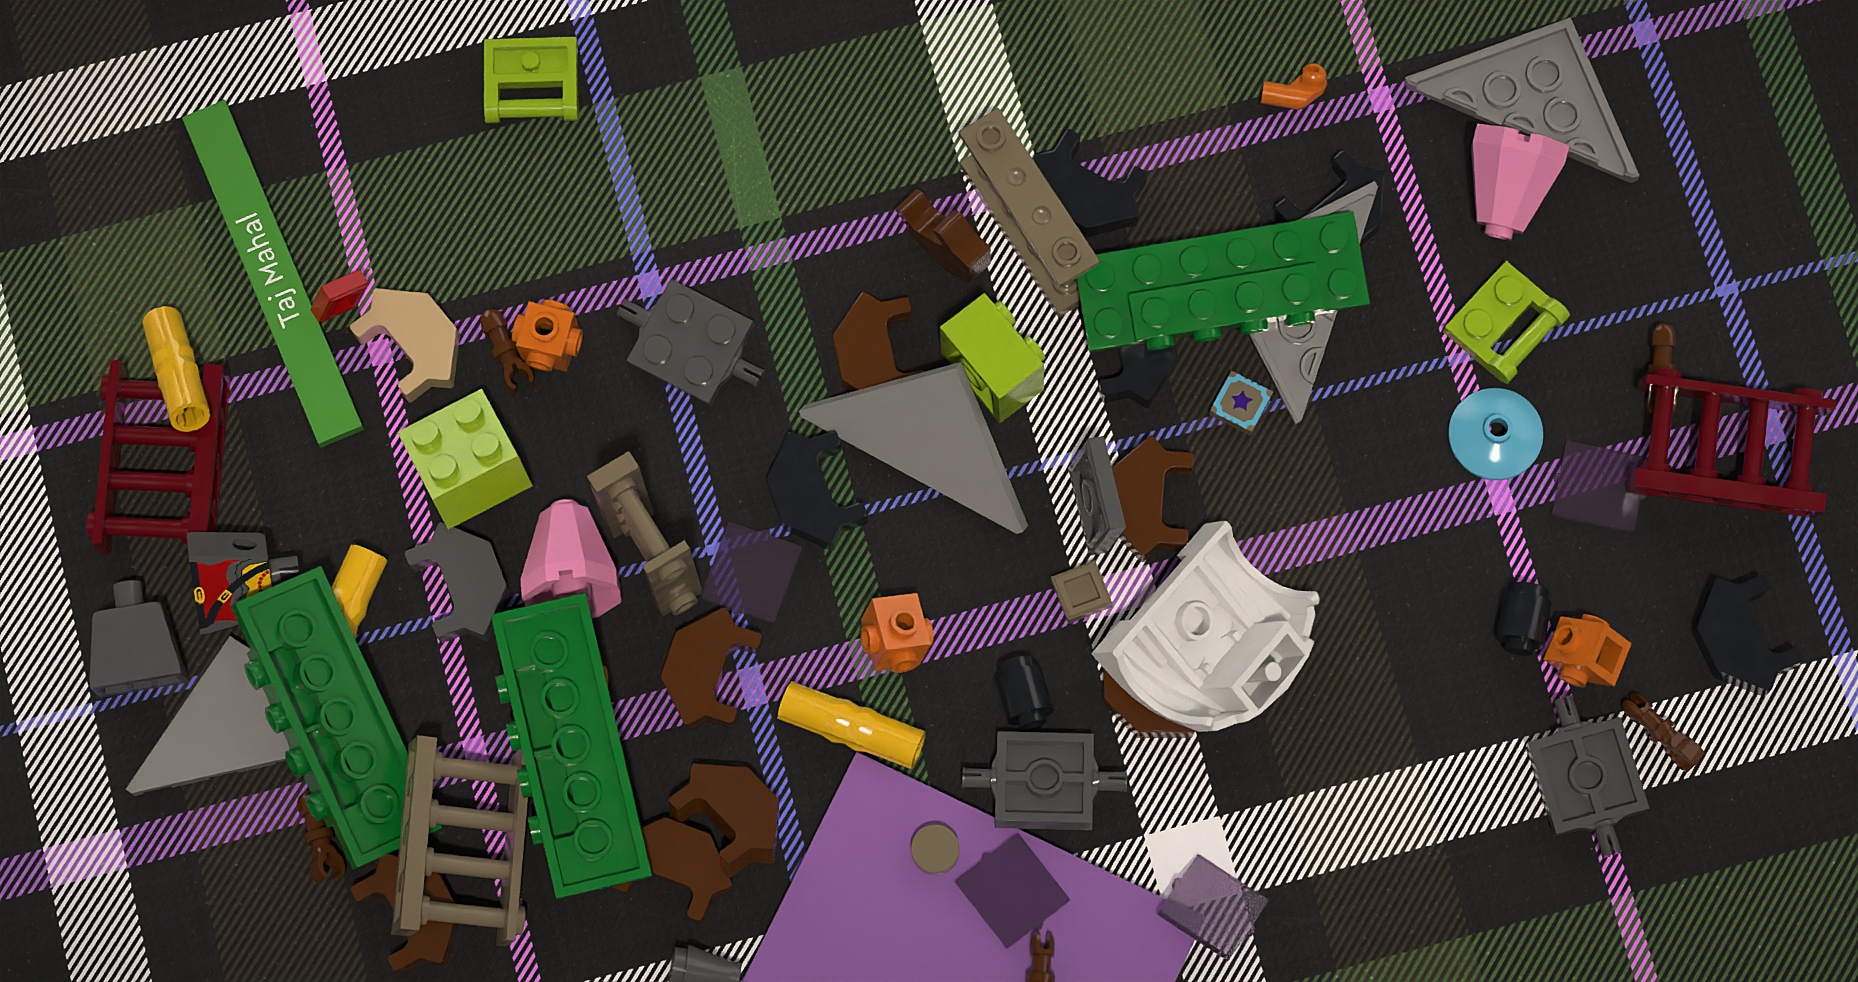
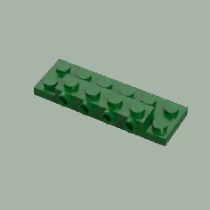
[1076,211,1370,353]
[231,566,442,870]
[491,593,652,900]

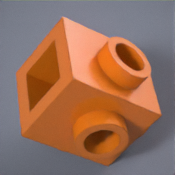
[512,300,583,372]
[861,593,933,673]
[1543,614,1632,688]

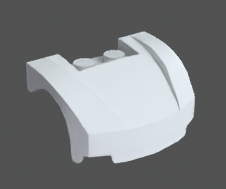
[1091,521,1319,732]

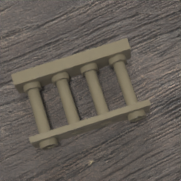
[958,108,1100,318]
[587,451,703,617]
[391,735,528,947]

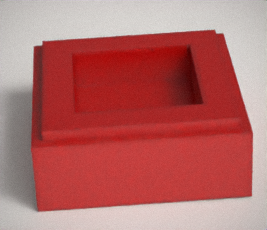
[310,269,368,323]

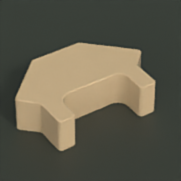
[350,288,460,402]

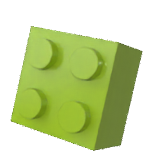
[940,293,1046,424]
[397,389,533,530]

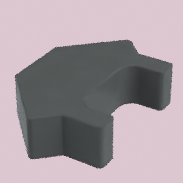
[405,522,510,643]

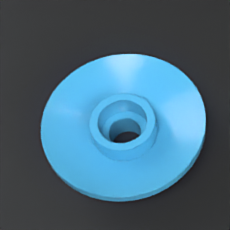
[1448,388,1543,480]

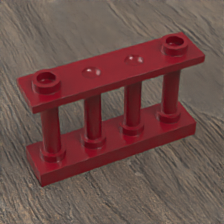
[86,360,231,554]
[1626,368,1837,518]

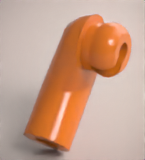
[1261,64,1327,110]

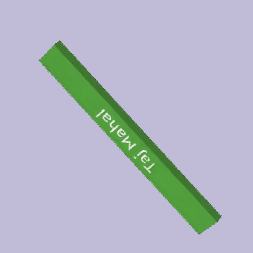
[182,100,364,448]

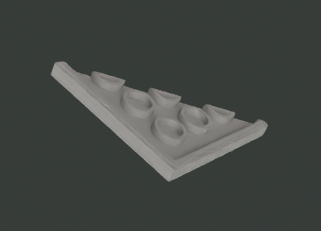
[1404,17,1639,183]
[1249,181,1378,425]
[799,362,1028,534]
[126,636,291,796]

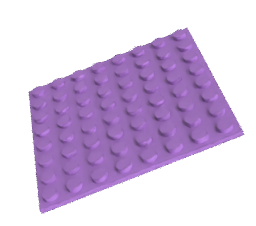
[742,752,1205,982]

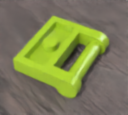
[484,37,579,123]
[1443,261,1570,384]

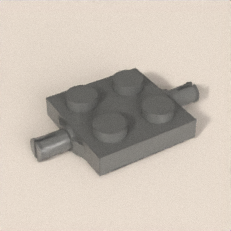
[617,279,766,406]
[1526,695,1650,858]
[962,731,1127,830]

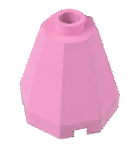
[1471,124,1569,240]
[521,499,622,618]

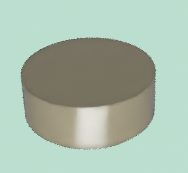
[911,824,960,875]

